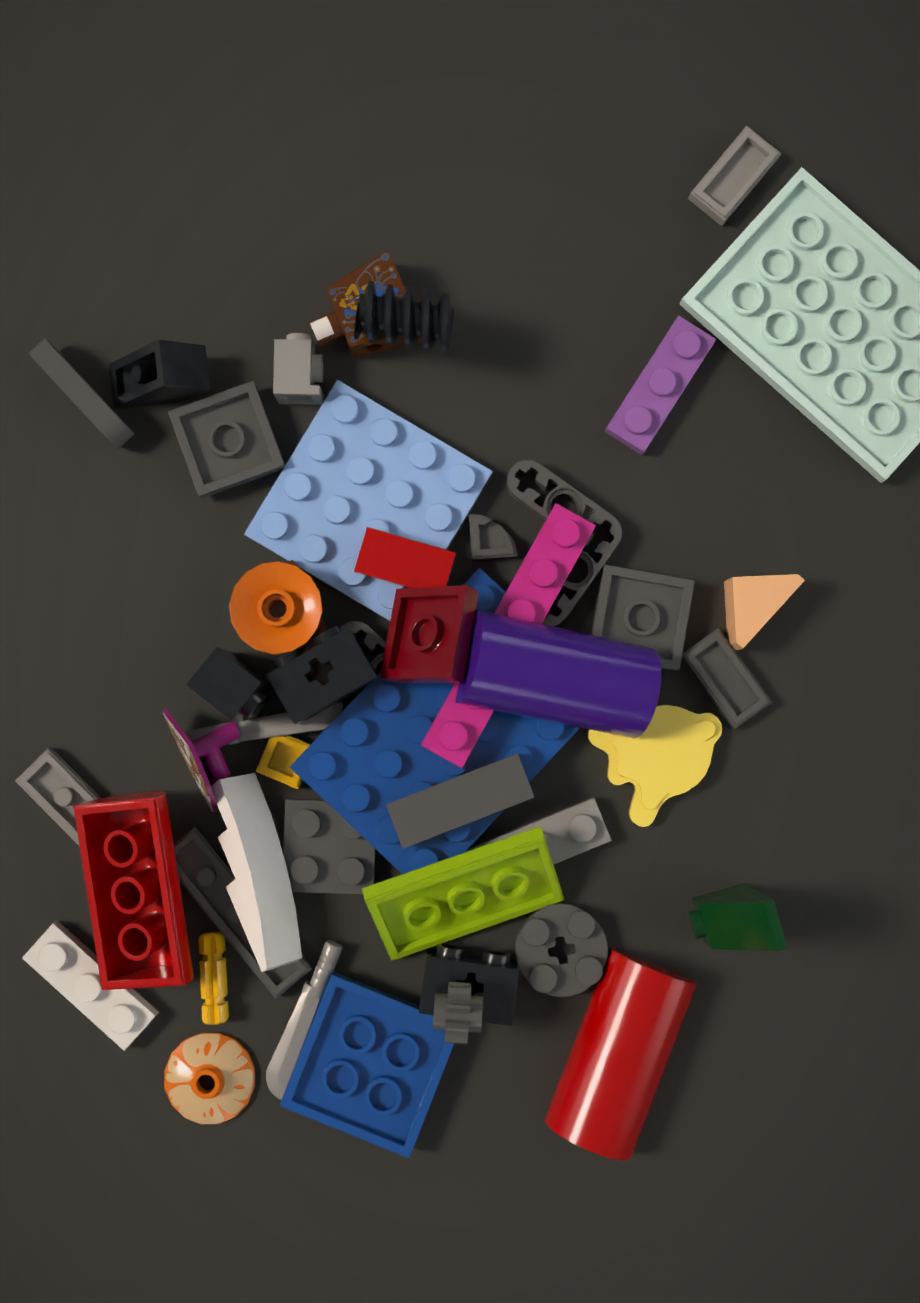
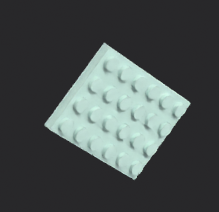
[679,167,920,483]

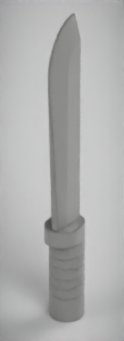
[184,702,343,745]
[266,940,343,1100]

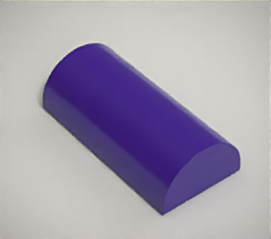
[455,610,661,739]

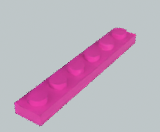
[420,503,596,768]

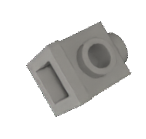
[273,333,324,405]

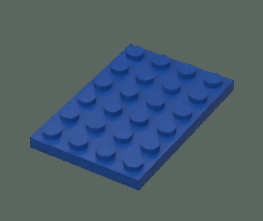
[290,568,579,874]

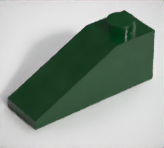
[688,883,788,951]

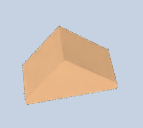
[724,574,805,651]

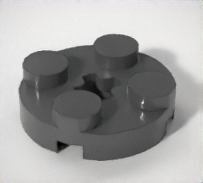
[515,902,608,997]

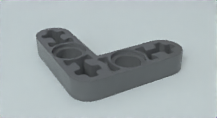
[507,460,622,627]

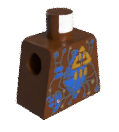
[310,250,423,358]

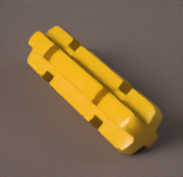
[198,932,229,1025]

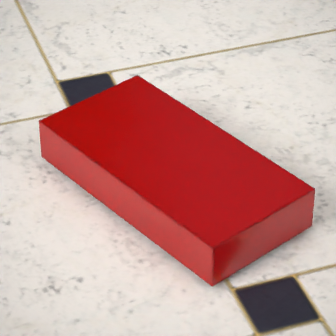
[354,527,456,588]

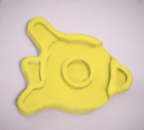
[588,705,722,827]

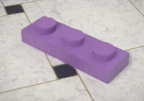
[604,315,716,455]

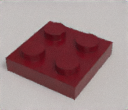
[380,585,479,683]

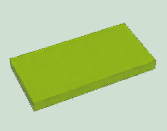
[362,826,565,961]

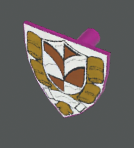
[162,709,241,813]

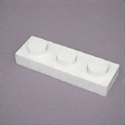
[22,921,159,1051]

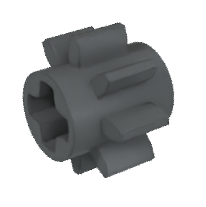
[433,982,483,1044]

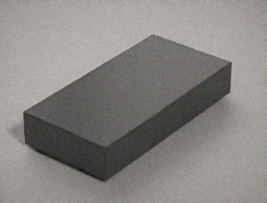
[682,628,772,729]

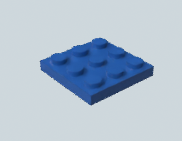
[279,972,454,1158]

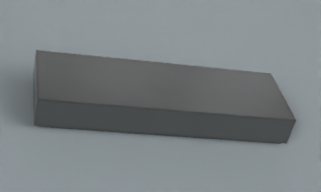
[386,753,535,849]

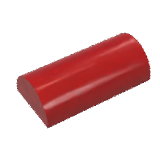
[73,791,194,990]
[544,947,697,1161]

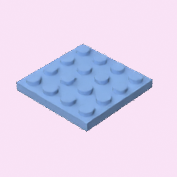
[244,380,493,621]

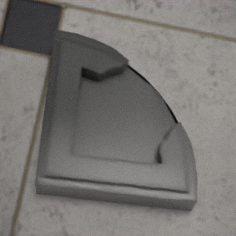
[469,514,517,561]

